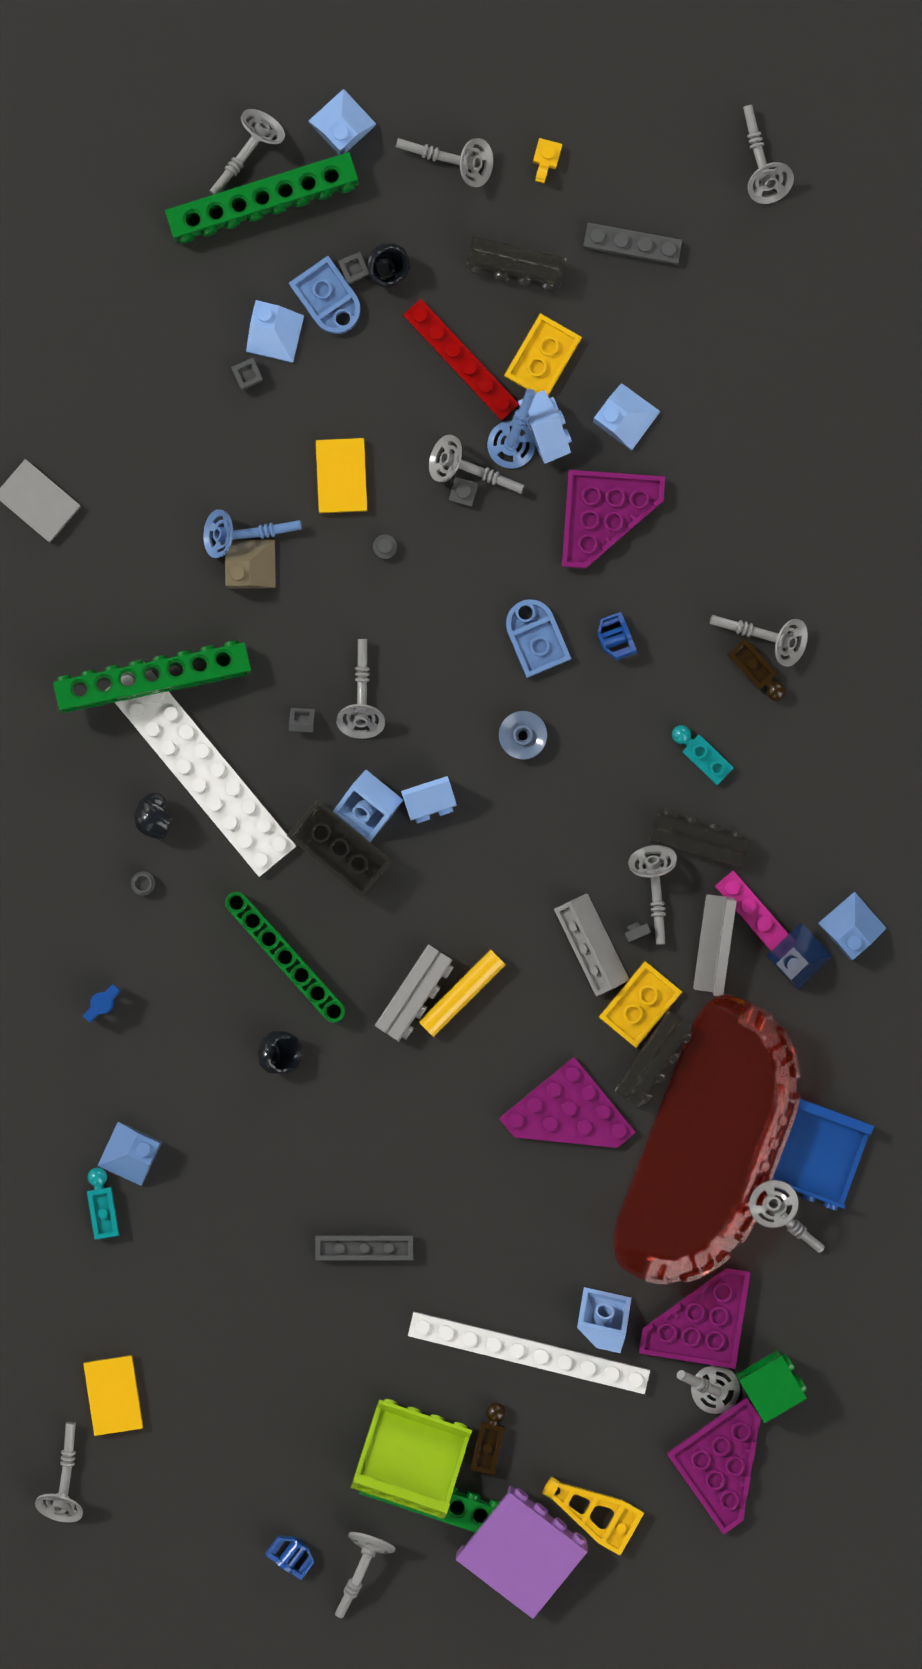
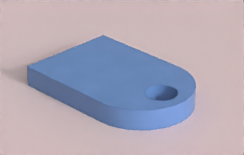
[289,256,360,334]
[506,599,571,678]

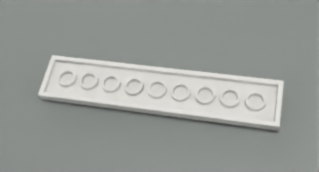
[105,661,297,877]

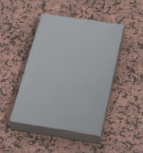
[0,459,81,543]

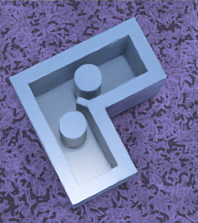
[518,390,572,464]

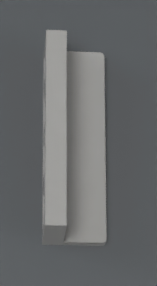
[554,893,629,996]
[693,894,737,997]

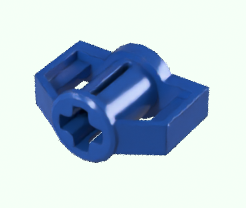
[597,612,637,661]
[83,984,121,1023]
[265,1535,314,1580]

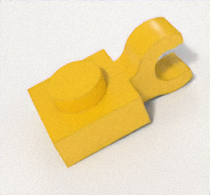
[533,138,562,184]

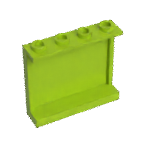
[351,1399,472,1519]

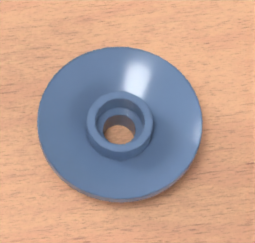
[499,711,547,759]

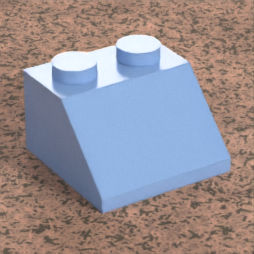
[332,770,403,843]
[401,776,457,823]

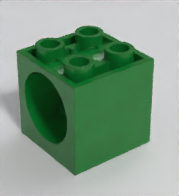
[736,1350,807,1423]

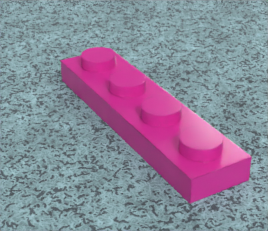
[714,870,788,951]

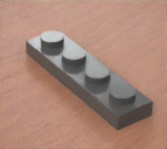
[583,223,682,265]
[315,1235,413,1260]

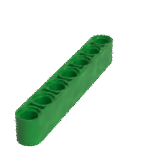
[225,892,345,1023]

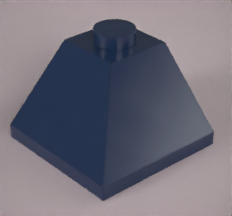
[766,923,832,990]

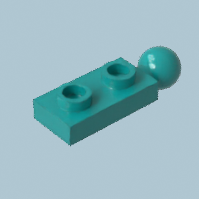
[672,725,734,785]
[87,1167,120,1240]

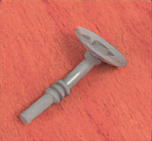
[743,105,794,204]
[209,109,285,195]
[395,138,493,187]
[429,435,525,494]
[710,615,808,667]
[336,639,385,739]
[628,845,677,945]
[749,1180,825,1253]
[677,1365,740,1414]
[35,1422,83,1523]
[335,1532,395,1618]

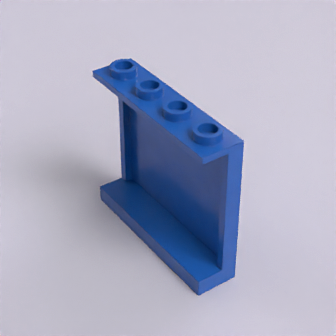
[750,1091,874,1211]

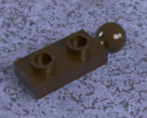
[727,638,786,701]
[470,1402,506,1475]

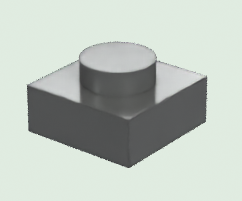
[338,252,370,284]
[231,358,263,391]
[449,477,478,507]
[289,708,315,732]
[624,921,651,942]

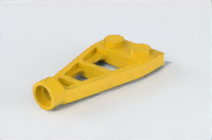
[542,1476,644,1555]

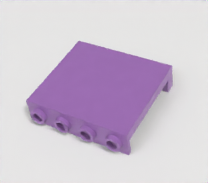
[456,1485,588,1619]

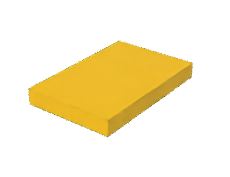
[504,313,582,396]
[316,438,367,513]
[599,961,682,1048]
[83,1355,143,1436]

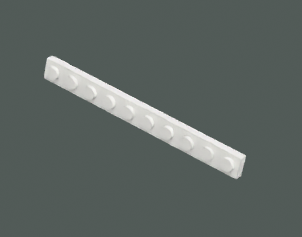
[408,1311,650,1394]

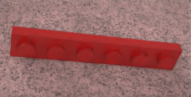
[403,299,519,422]

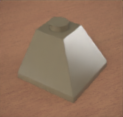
[225,539,276,589]

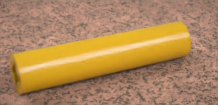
[418,949,506,1037]

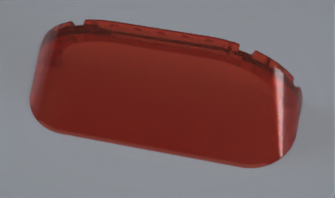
[614,994,800,1285]

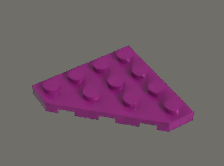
[562,470,665,569]
[499,1057,636,1148]
[639,1267,751,1369]
[667,1397,761,1535]

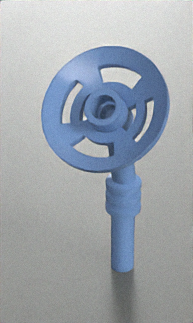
[487,389,536,469]
[203,510,302,558]

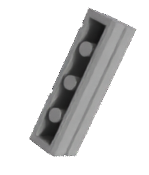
[375,944,454,1041]

